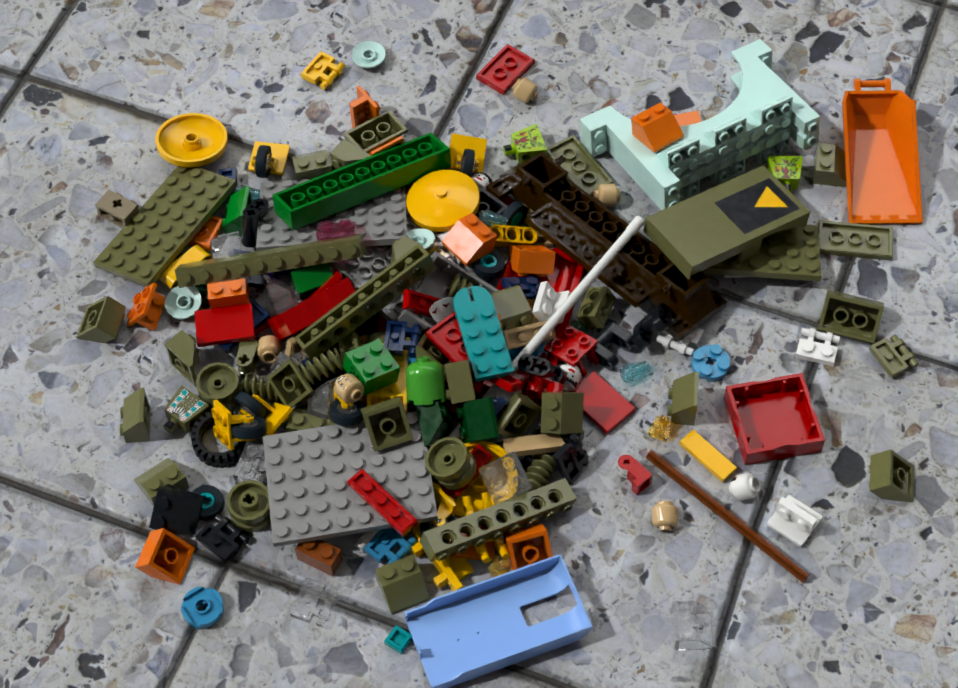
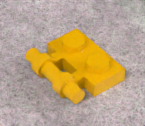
[301,51,345,90]

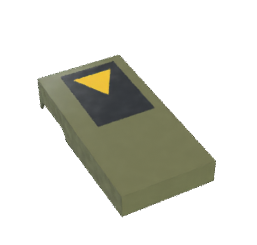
[643,165,810,280]

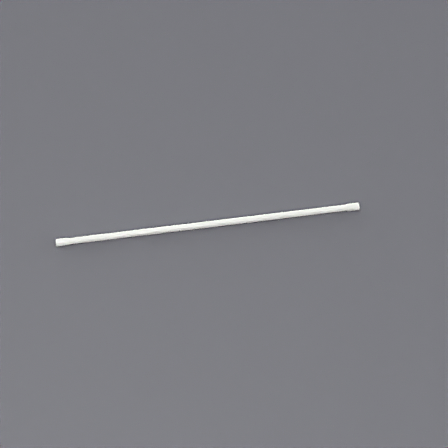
[354,216,645,552]

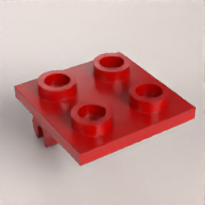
[544,325,599,378]

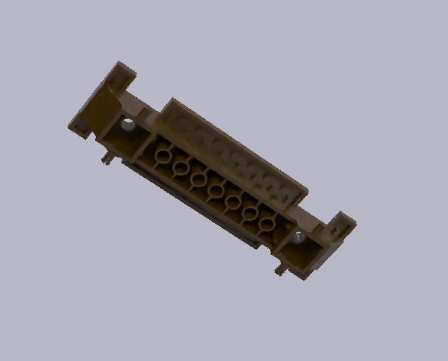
[486,152,728,342]

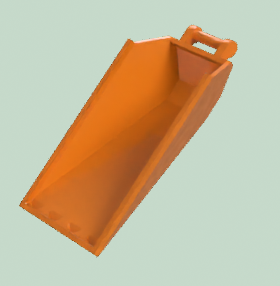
[842,78,923,224]

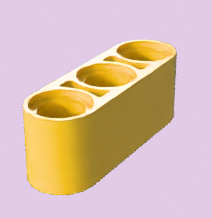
[489,225,538,247]
[159,245,212,290]

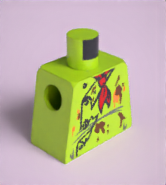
[503,124,547,163]
[766,156,802,193]

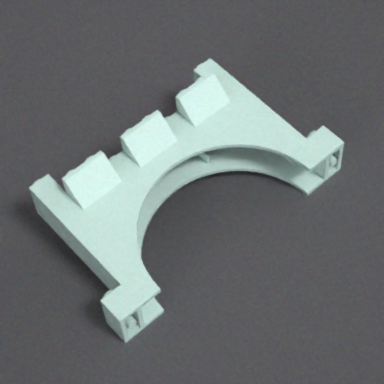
[580,39,820,210]

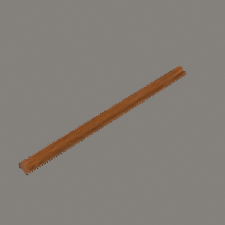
[646,449,810,583]

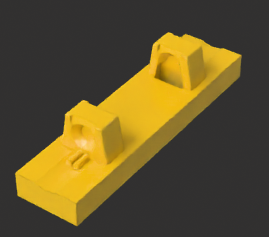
[412,523,463,592]

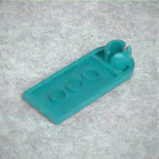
[453,286,514,382]

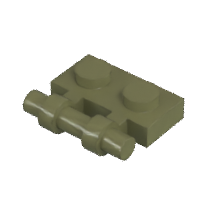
[869,334,919,378]

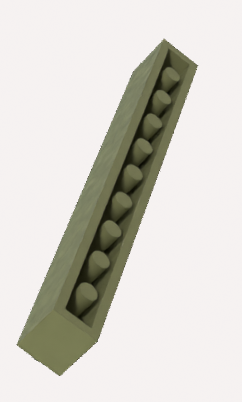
[175,233,366,288]

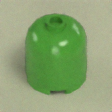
[406,356,446,405]

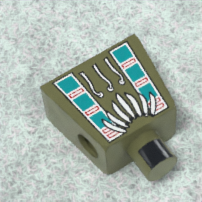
[163,385,212,434]

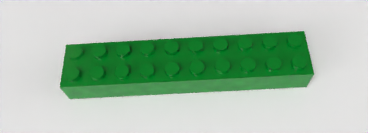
[272,133,451,230]

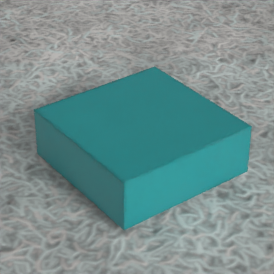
[384,625,413,655]

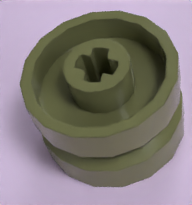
[196,362,240,410]
[425,437,477,490]
[227,480,271,533]

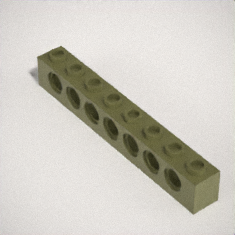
[294,244,437,362]
[420,478,577,562]

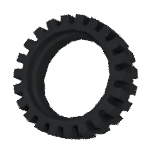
[191,409,251,468]

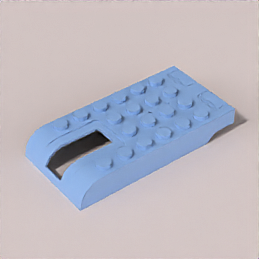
[404,554,593,688]

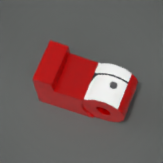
[617,455,652,495]

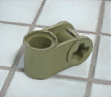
[235,340,259,377]

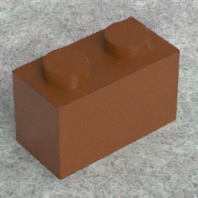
[295,540,343,577]

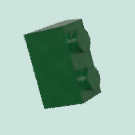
[456,397,499,443]
[415,401,454,449]

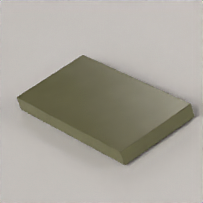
[547,134,614,197]
[818,220,893,261]

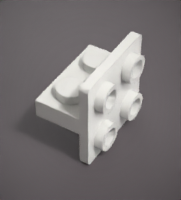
[532,281,571,324]
[767,495,822,547]

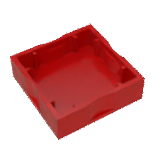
[267,277,355,339]
[724,373,825,465]

